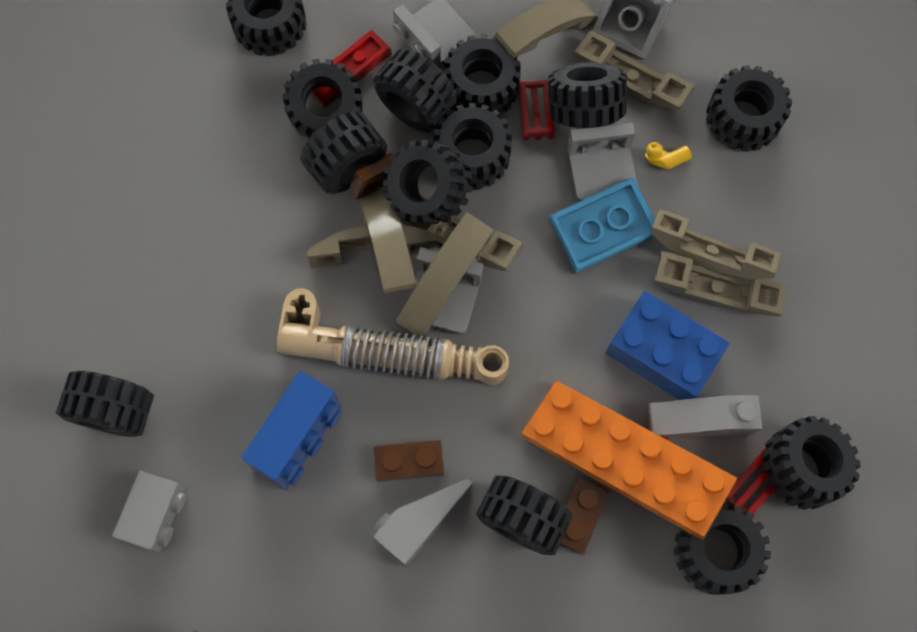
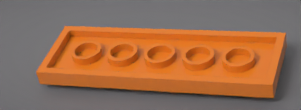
[521,380,737,541]

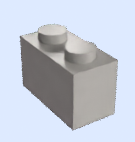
[112,470,186,553]

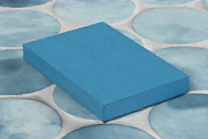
[548,177,655,274]

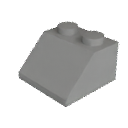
[593,0,675,59]

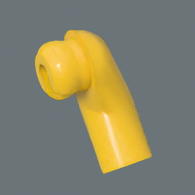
[645,142,692,170]

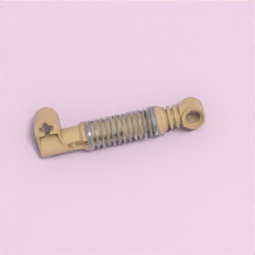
[277,288,509,385]

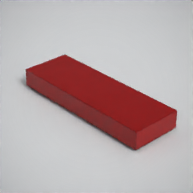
[310,30,392,108]

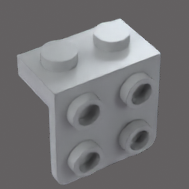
[393,0,476,67]
[567,121,638,201]
[409,247,484,334]

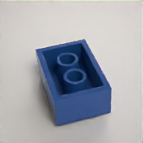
[605,290,730,400]
[241,370,342,490]

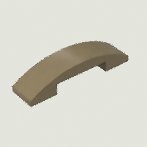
[495,0,599,58]
[574,30,695,110]
[358,188,416,293]
[401,196,524,271]
[650,209,782,279]
[395,212,494,337]
[307,225,436,268]
[654,251,787,316]

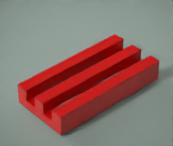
[519,80,554,140]
[726,447,776,515]

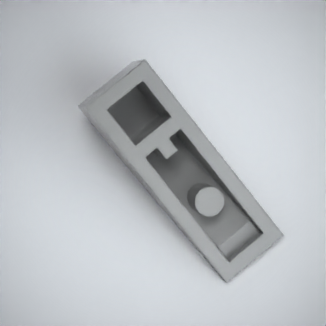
[648,395,762,437]
[373,479,472,567]

